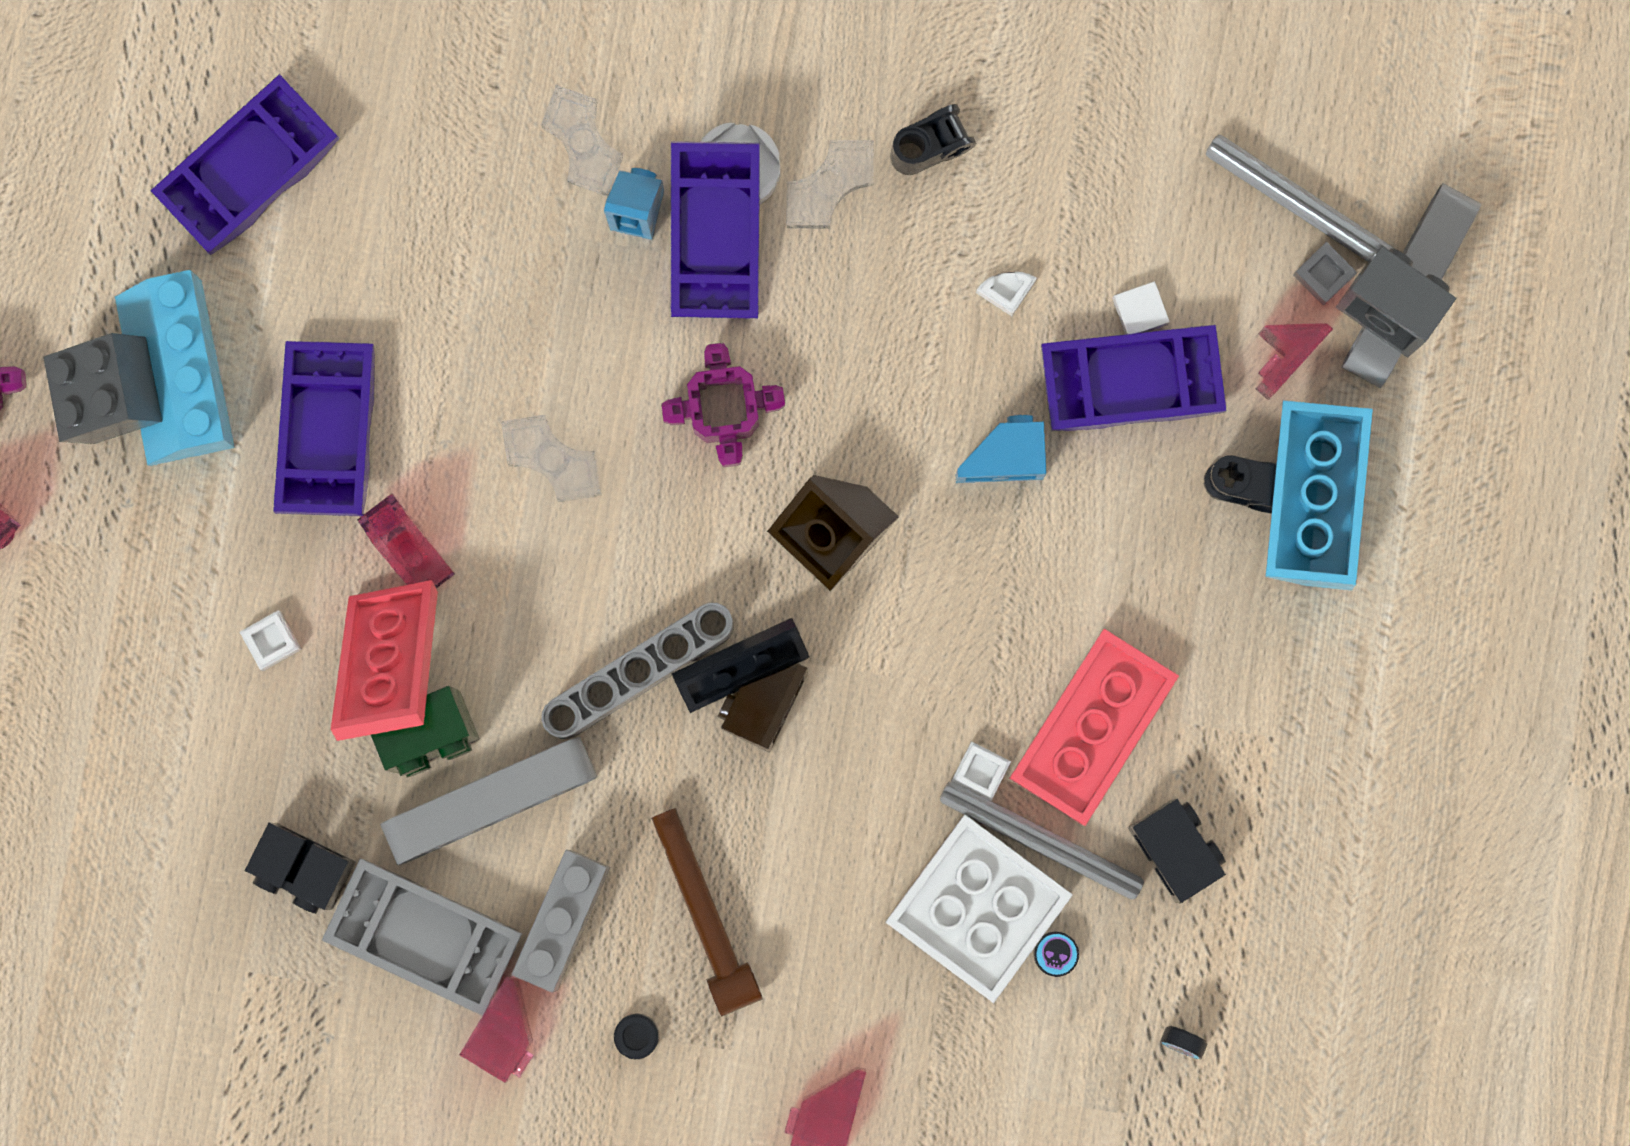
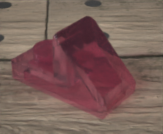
[1255,323,1333,400]

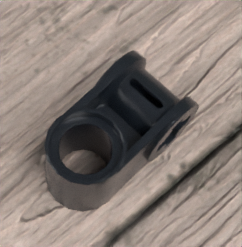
[890,104,977,175]
[1204,455,1277,514]

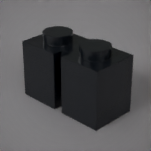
[1128,798,1226,904]
[244,822,356,914]

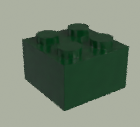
[371,686,480,778]

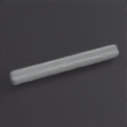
[1206,135,1395,262]
[940,782,1144,899]

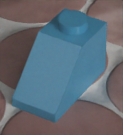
[604,168,664,240]
[955,415,1046,483]

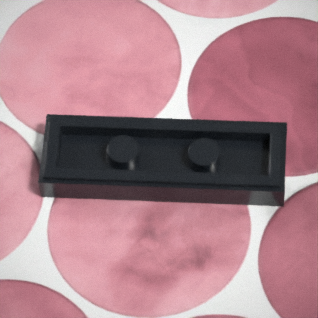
[671,618,810,713]

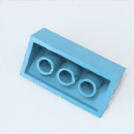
[115,270,235,466]
[1265,400,1373,591]

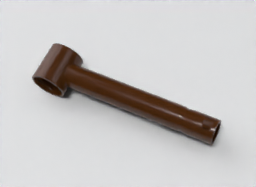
[651,808,763,1017]

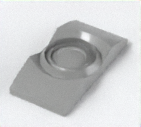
[322,858,523,1016]

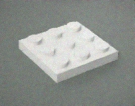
[885,815,1073,1003]

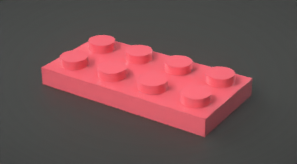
[330,580,438,741]
[1009,629,1179,826]

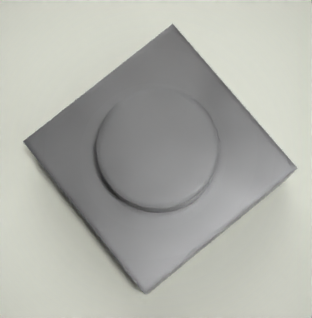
[1293,242,1357,306]

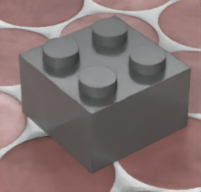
[1336,246,1457,358]
[43,333,162,444]

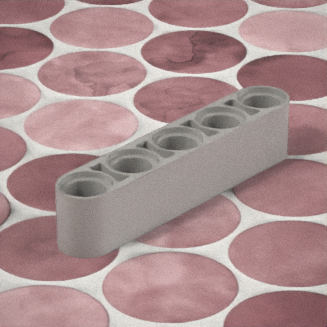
[1342,183,1481,388]
[542,603,734,739]
[380,737,598,865]

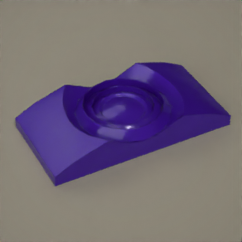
[150,74,339,255]
[671,141,760,319]
[1041,325,1227,431]
[273,341,375,516]

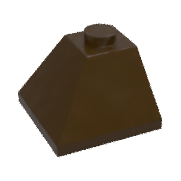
[767,475,899,591]
[718,664,808,753]

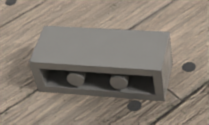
[511,850,611,993]

